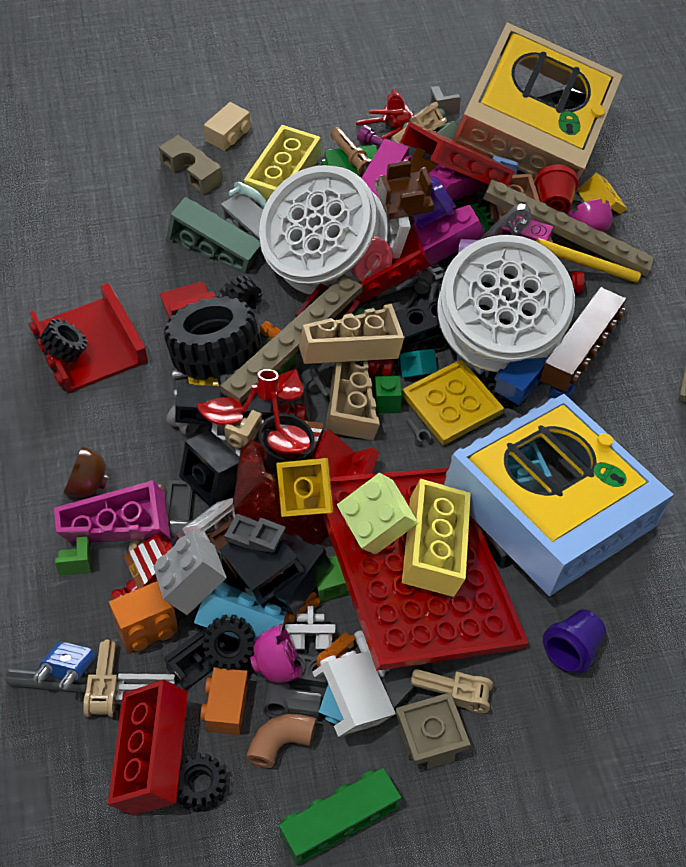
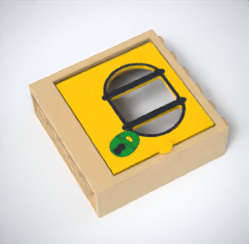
[453,22,622,179]

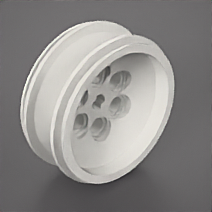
[259,165,389,295]
[437,235,575,372]

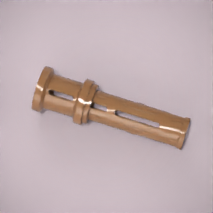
[330,127,372,177]

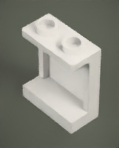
[312,651,396,737]

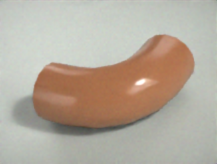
[246,714,317,768]

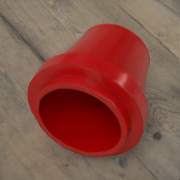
[534,165,579,214]

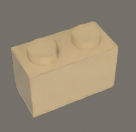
[204,102,251,151]

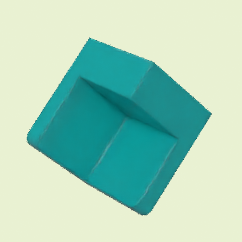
[399,349,438,378]

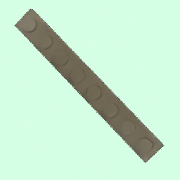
[483,179,653,277]
[220,275,363,403]

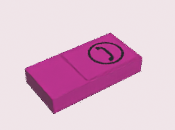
[502,215,553,241]

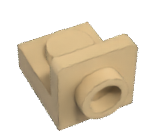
[224,410,262,451]

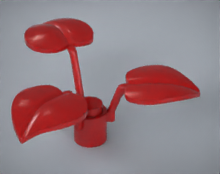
[197,369,310,454]

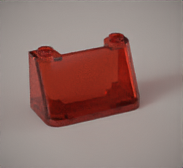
[232,439,329,545]

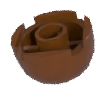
[63,447,109,499]

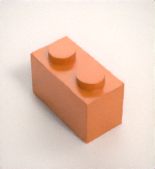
[200,667,249,735]

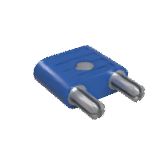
[33,642,96,690]

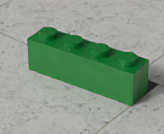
[279,768,402,866]

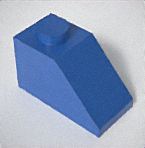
[495,357,547,406]

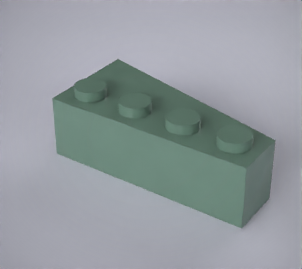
[166,197,261,273]

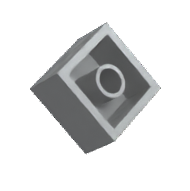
[153,529,226,615]

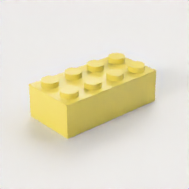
[244,125,321,203]
[402,479,471,597]

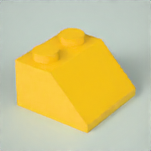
[276,458,333,517]

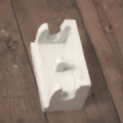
[182,498,240,542]

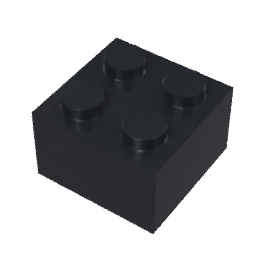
[179,430,243,507]

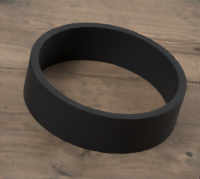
[256,414,315,467]

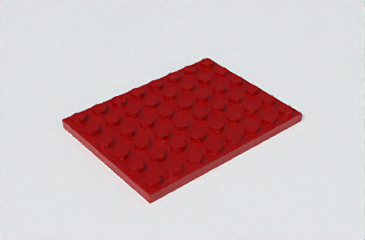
[322,467,529,671]

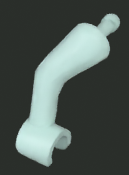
[229,182,267,209]

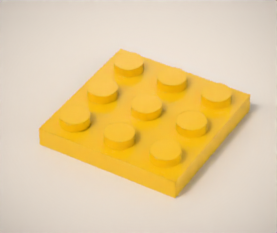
[402,359,504,446]

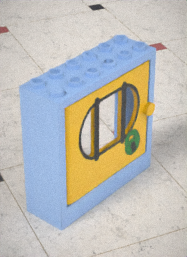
[444,394,674,597]

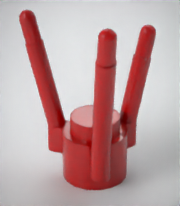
[382,89,414,123]
[356,109,409,140]

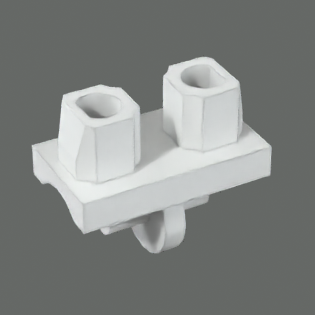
[285,606,335,650]

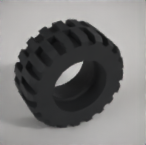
[164,296,261,379]

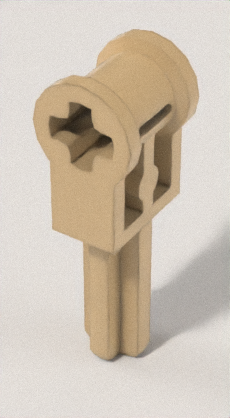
[392,102,447,145]
[84,639,118,718]
[411,669,493,713]

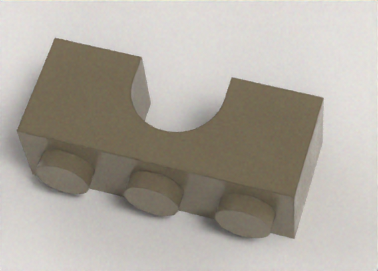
[159,135,222,195]

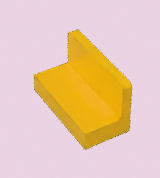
[578,173,627,214]

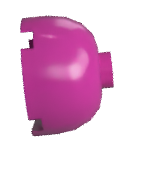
[567,199,613,233]
[250,624,301,683]

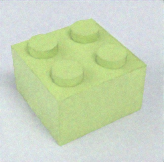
[337,473,418,555]

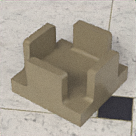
[396,692,470,769]

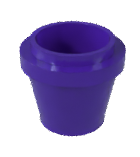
[410,177,456,229]
[543,609,606,673]

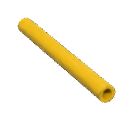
[536,238,641,283]

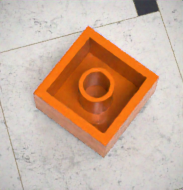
[109,581,179,654]

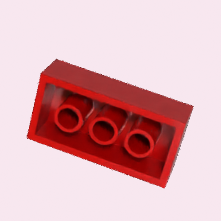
[107,679,188,815]

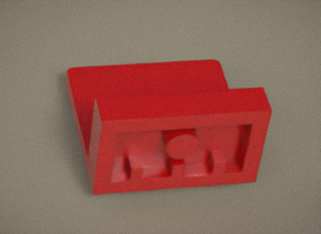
[160,281,216,318]
[313,430,379,477]

